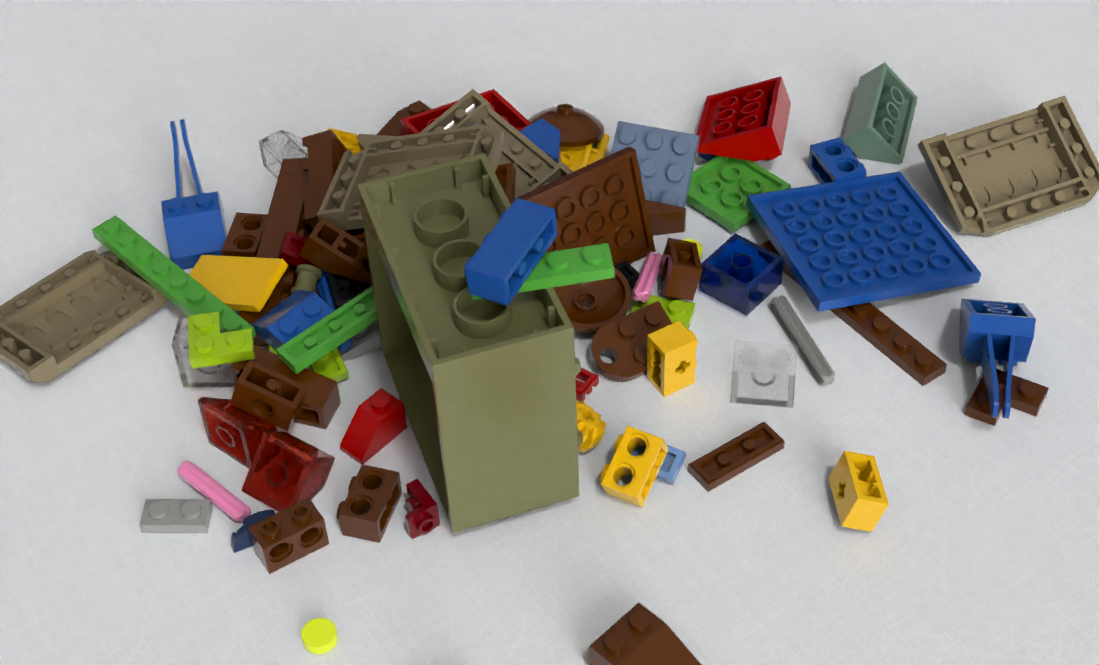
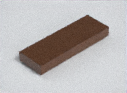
[688,422,785,492]

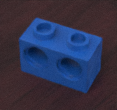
[808,137,867,184]

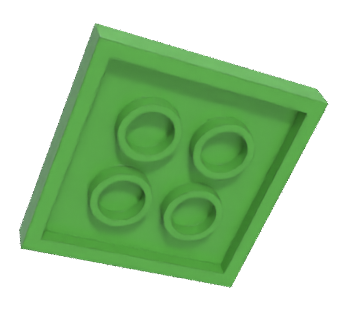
[686,156,791,233]

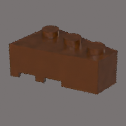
[302,130,348,229]
[231,345,341,429]

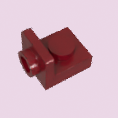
[278,230,317,267]
[405,479,440,539]

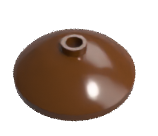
[528,104,604,147]
[553,267,631,332]

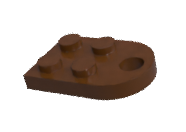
[589,300,673,382]

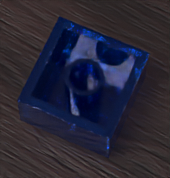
[699,233,784,316]

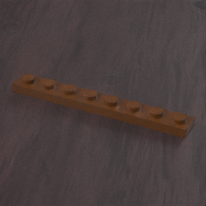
[760,240,947,386]

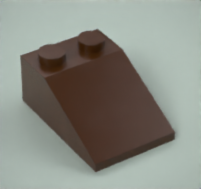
[589,602,701,665]

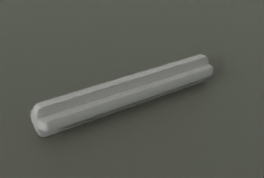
[771,295,835,385]

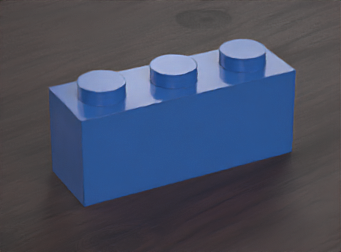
[464,198,558,306]

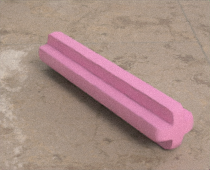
[633,252,662,303]
[177,461,251,523]

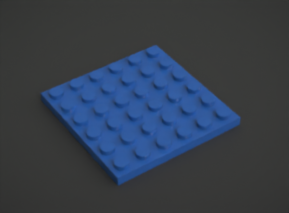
[746,171,981,312]

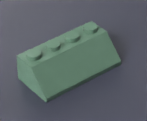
[843,62,918,165]

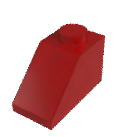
[339,388,407,465]

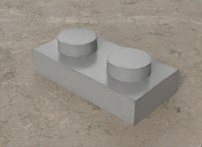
[140,499,213,533]

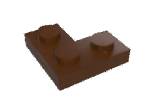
[965,369,1049,426]

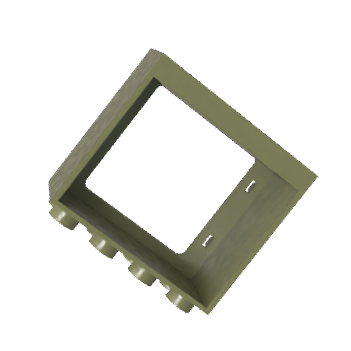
[357,153,583,533]

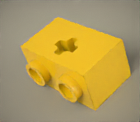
[647,321,698,397]
[828,450,889,532]

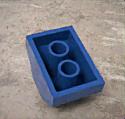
[161,119,227,270]
[959,298,1036,419]

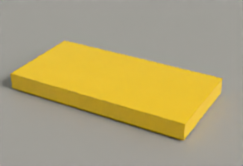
[189,255,288,312]

